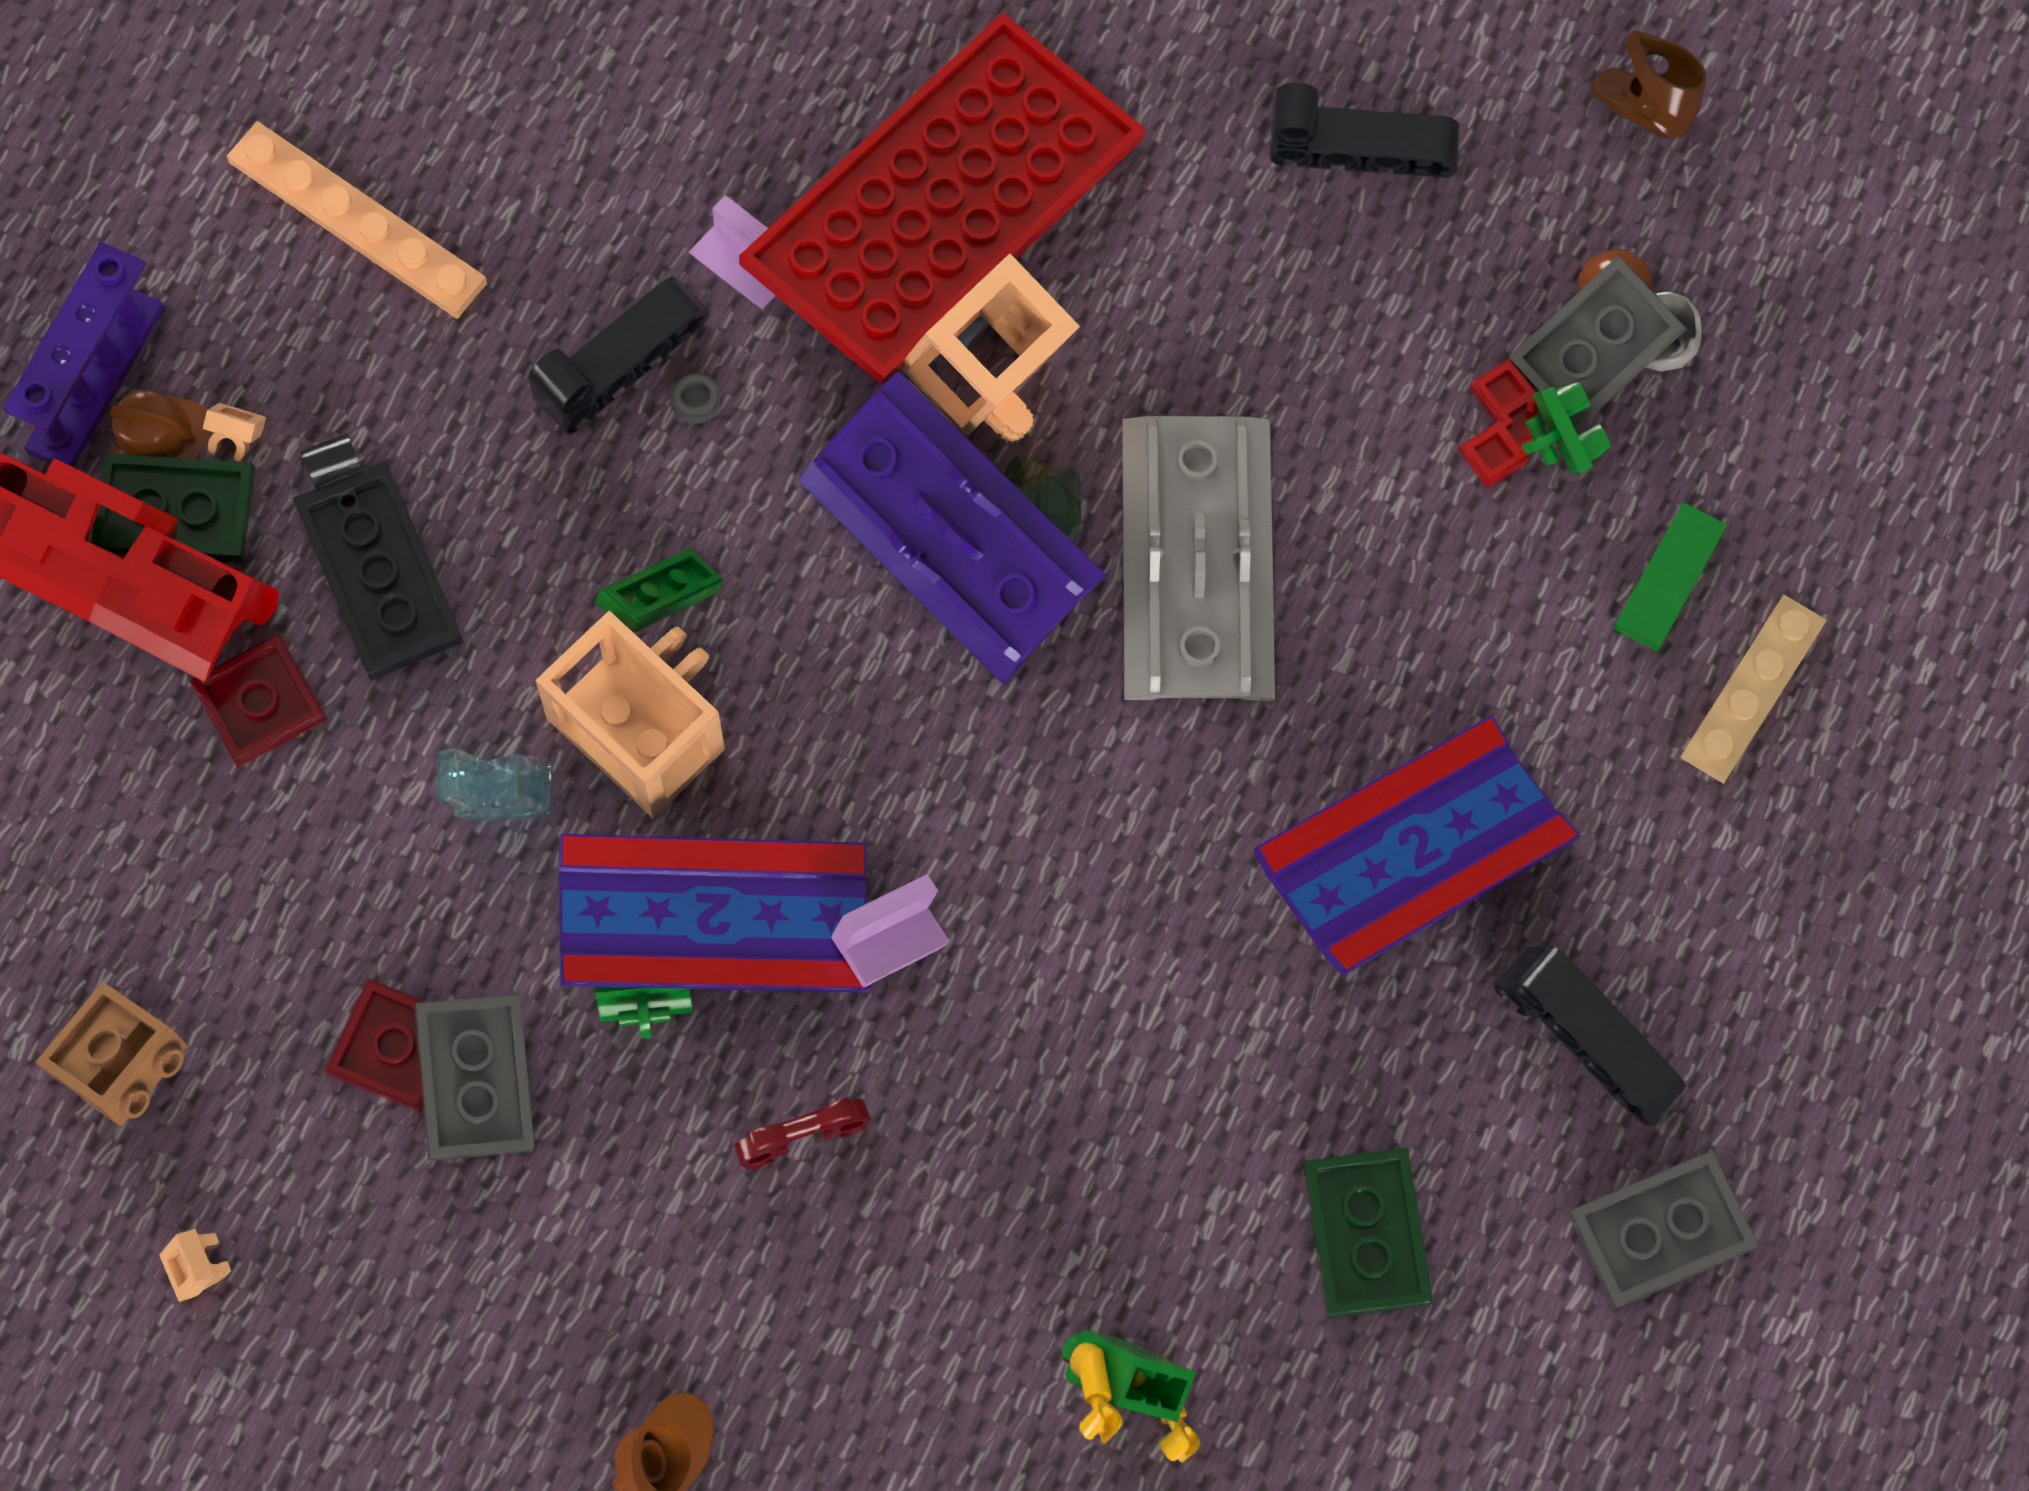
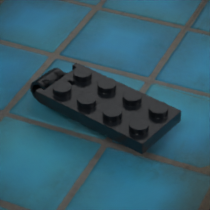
[293,433,464,681]

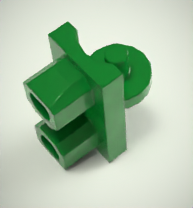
[1521,383,1611,474]
[594,987,693,1039]

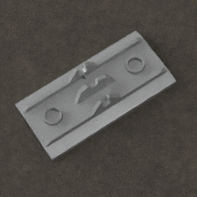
[1122,416,1275,701]

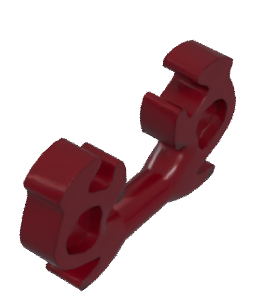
[734,1097,871,1170]

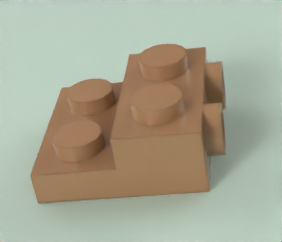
[35,981,188,1127]

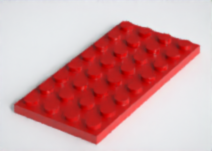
[739,12,1146,385]

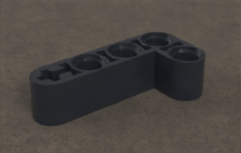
[1269,83,1460,178]
[528,276,709,435]
[1493,945,1686,1126]

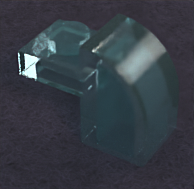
[436,748,551,821]

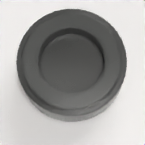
[671,373,721,424]

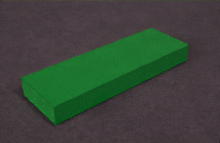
[1614,502,1727,652]
[594,549,724,633]

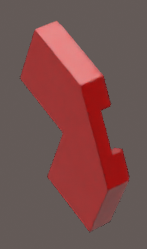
[1458,358,1537,488]

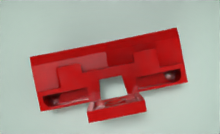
[0,452,279,683]

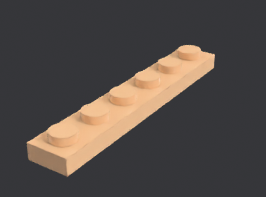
[227,121,487,319]

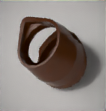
[1590,30,1706,138]

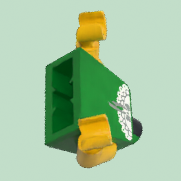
[1062,1329,1200,1463]

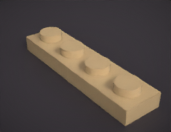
[1680,595,1827,784]

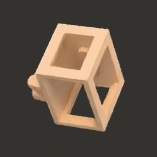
[902,254,1080,443]
[535,611,725,819]

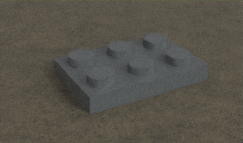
[1509,255,1687,430]
[414,994,535,1161]
[1568,1150,1758,1310]

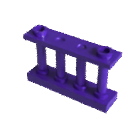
[3,241,165,467]

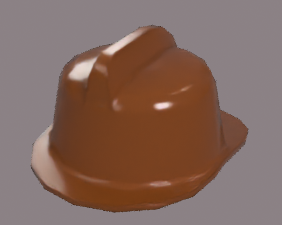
[110,390,212,459]
[612,1392,714,1491]

